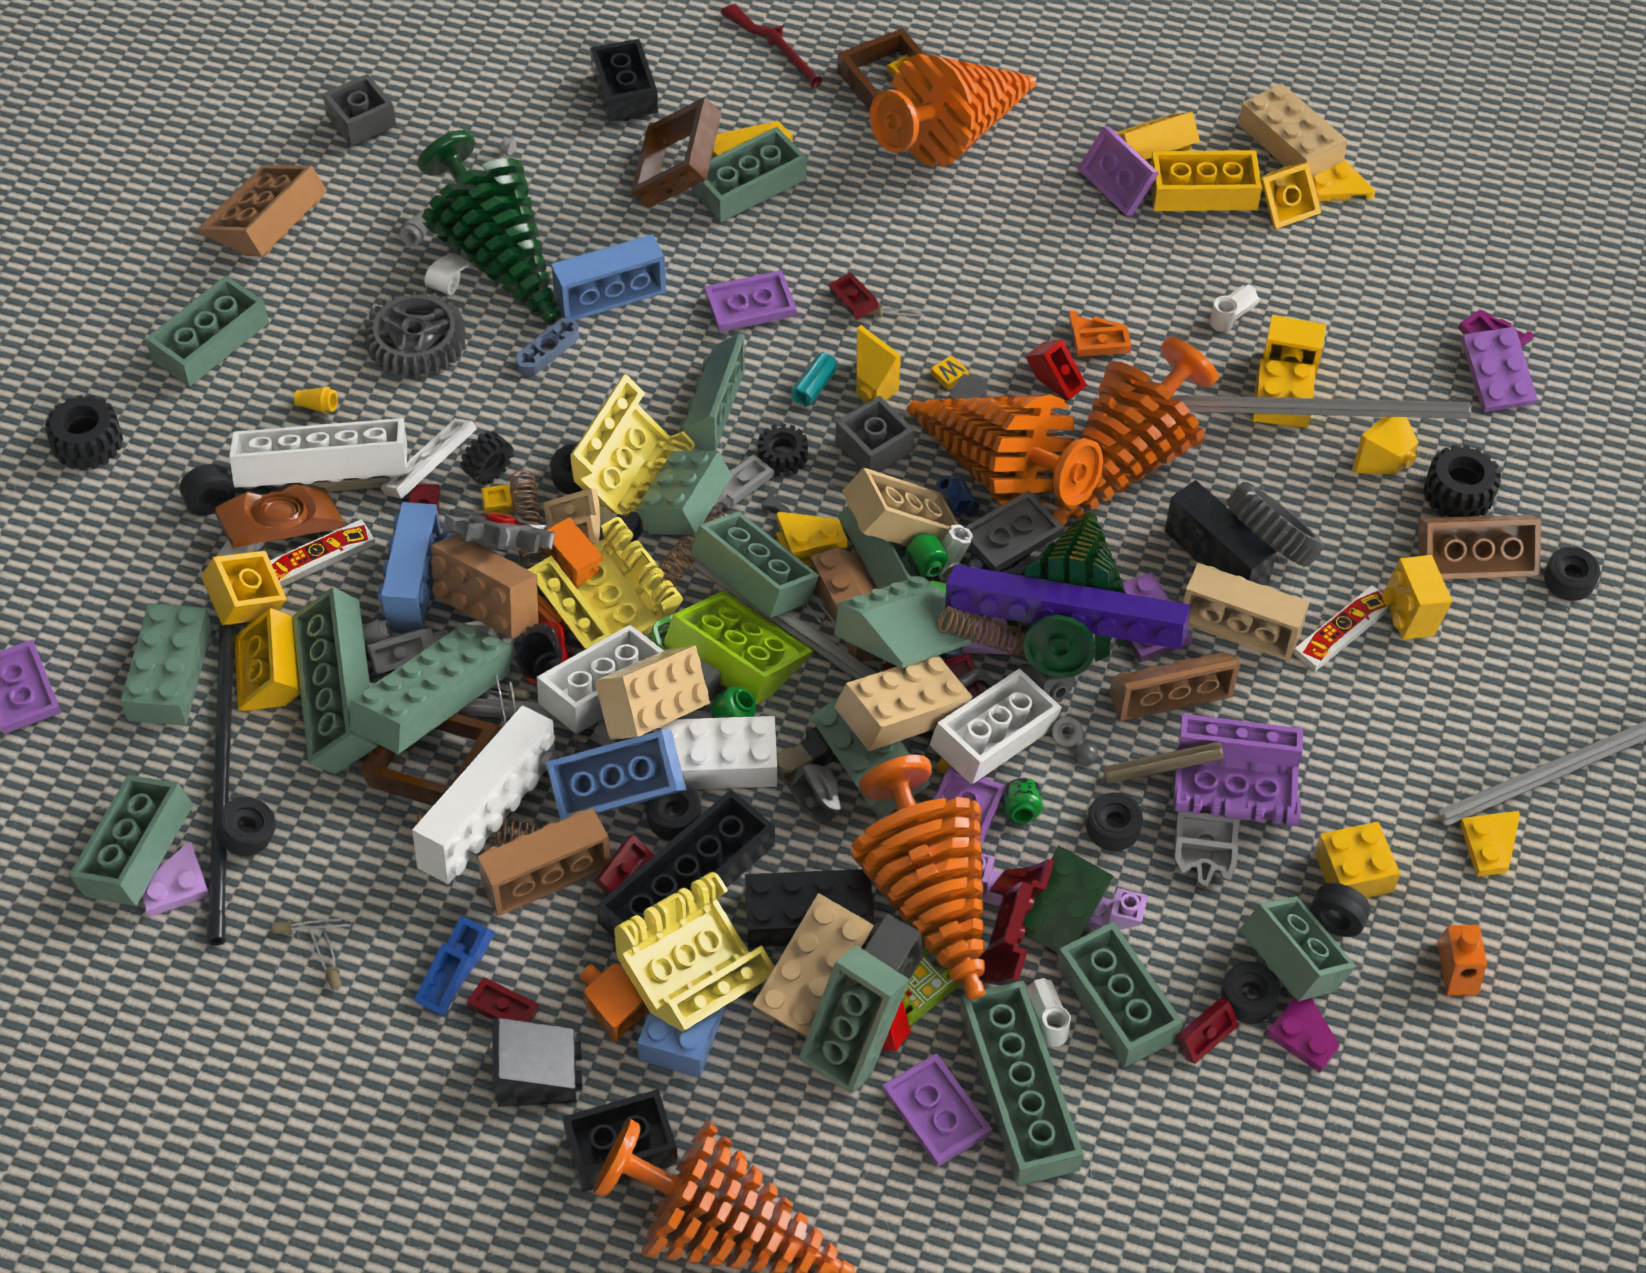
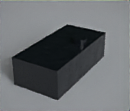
[1164,480,1277,586]

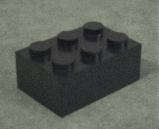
[590,39,658,122]
[562,1089,678,1192]

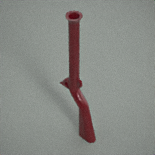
[720,4,823,89]

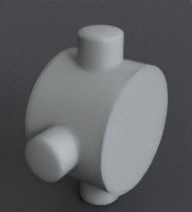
[499,135,517,157]

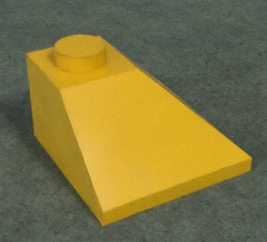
[1261,163,1321,229]
[856,325,901,402]
[1352,417,1419,475]

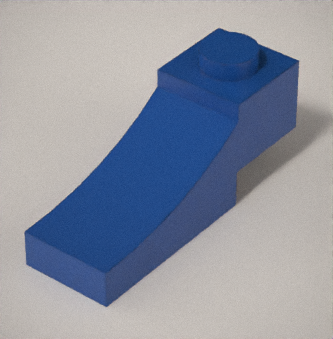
[414,916,495,1016]

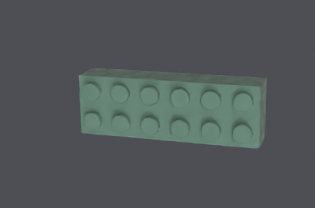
[292,587,378,775]
[349,623,512,754]
[960,980,1084,1187]

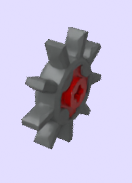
[443,509,555,553]

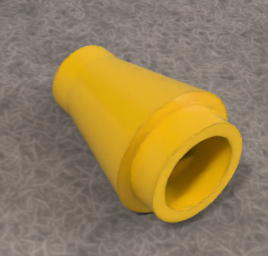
[294,386,338,414]

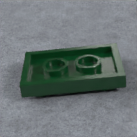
[1022,846,1114,954]

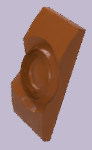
[215,484,344,548]

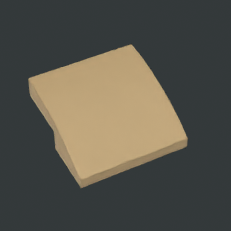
[543,488,600,557]

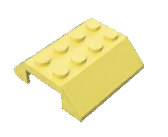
[570,374,695,529]
[527,517,683,650]
[614,872,775,1032]

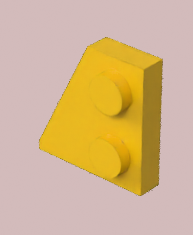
[1312,160,1375,202]
[776,512,847,559]
[1460,811,1520,877]

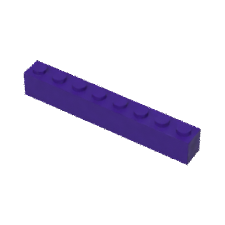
[945,564,1190,649]

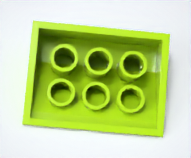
[663,590,814,704]

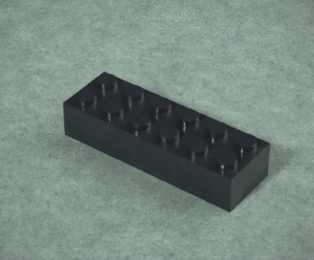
[596,789,775,938]

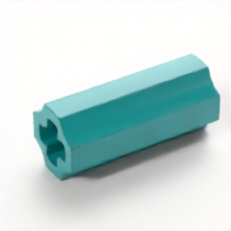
[791,352,838,407]

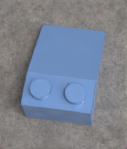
[637,1005,726,1078]

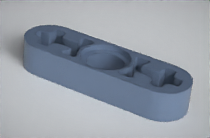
[516,318,579,376]

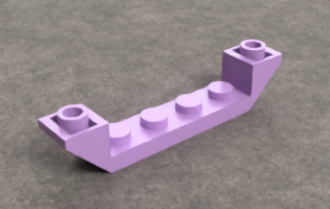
[980,854,1148,930]

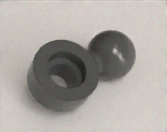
[1052,717,1098,766]

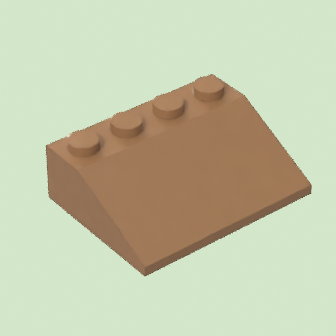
[196,165,327,257]

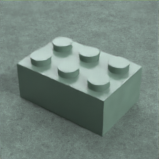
[636,450,732,535]
[1239,896,1357,1001]

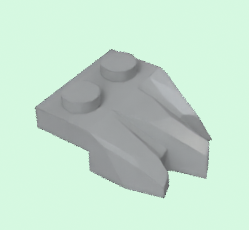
[1174,811,1240,888]

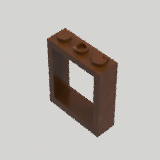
[837,28,925,111]
[631,97,722,208]
[360,713,500,806]

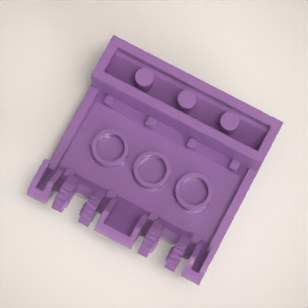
[1173,714,1303,827]

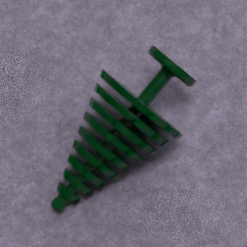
[417,129,558,323]
[1006,512,1127,678]

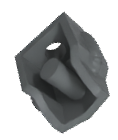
[1016,664,1075,702]
[788,763,841,824]

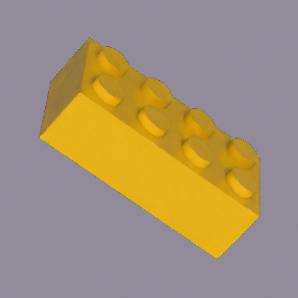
[1150,150,1262,211]

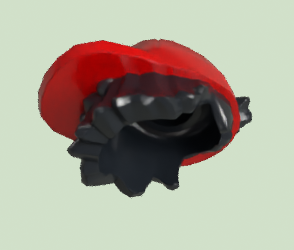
[513,621,569,686]

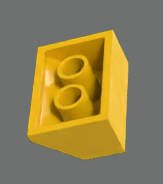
[1116,112,1200,161]
[234,608,301,711]

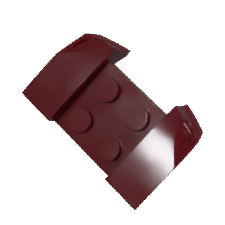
[978,859,1054,986]

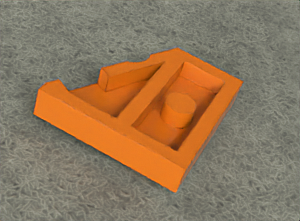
[1069,310,1132,357]

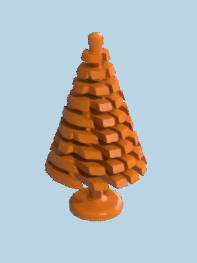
[870,54,1036,167]
[1052,336,1219,527]
[908,394,1103,506]
[850,755,985,1000]
[593,1119,855,1273]

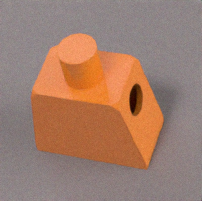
[1437,925,1487,996]
[579,963,649,1042]

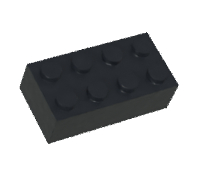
[745,869,875,948]

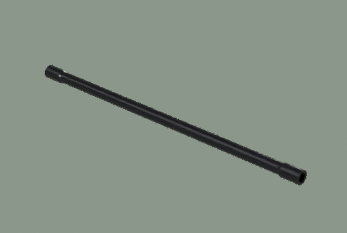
[206,622,235,946]

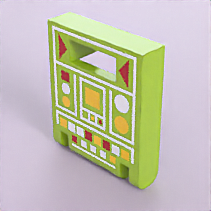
[902,939,963,1025]

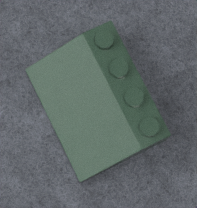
[834,576,977,668]

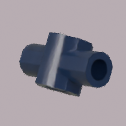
[936,475,980,516]

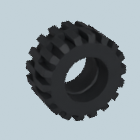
[45,395,123,470]
[1424,445,1501,517]

